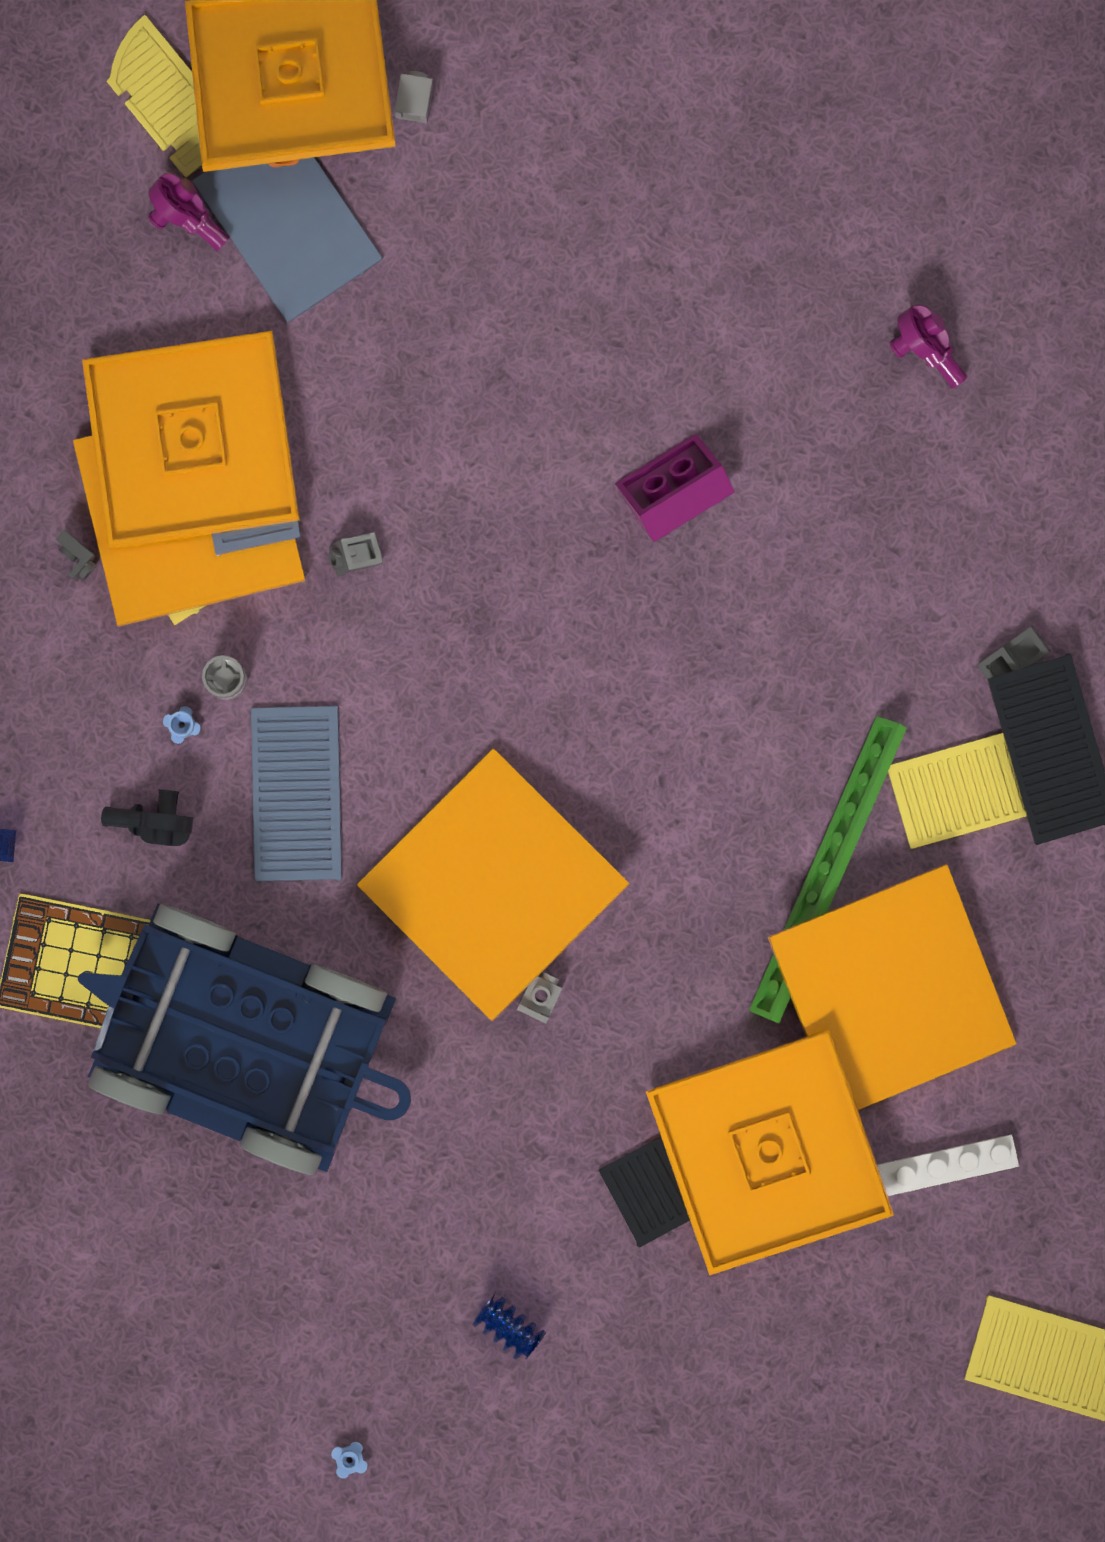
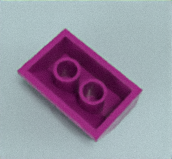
[615,434,735,542]

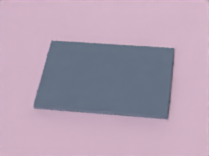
[192,157,383,323]

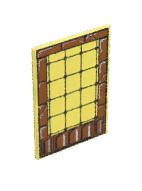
[0,893,150,1028]

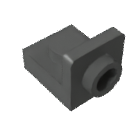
[56,530,97,581]
[329,532,383,577]

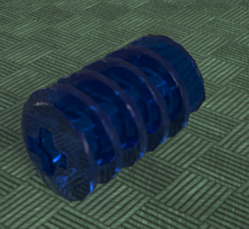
[472,1292,546,1360]

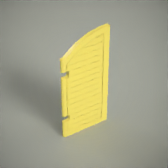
[106,15,202,178]

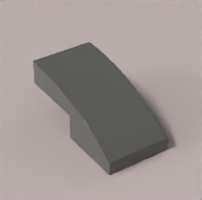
[977,625,1051,678]

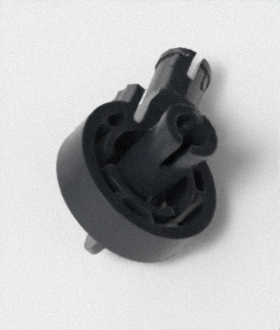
[101,789,194,846]

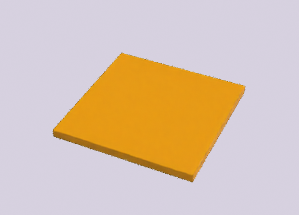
[185,0,396,172]
[82,331,300,549]
[73,436,306,627]
[357,748,630,1022]
[768,864,1016,1110]
[646,1029,894,1275]

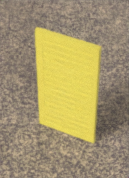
[888,733,1026,849]
[964,1295,1105,1421]

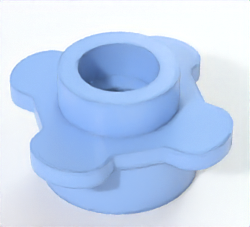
[163,706,201,744]
[331,1442,368,1478]

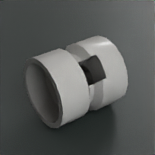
[202,655,248,700]

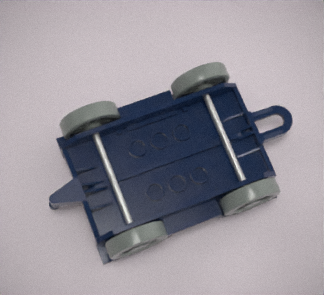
[78,903,411,1175]

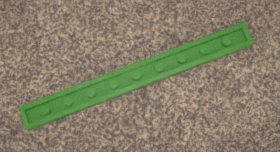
[749,716,907,1024]

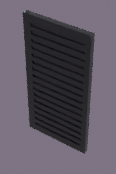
[987,653,1105,845]
[598,1137,690,1247]

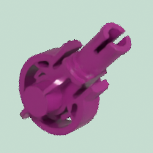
[148,173,230,252]
[890,305,968,389]

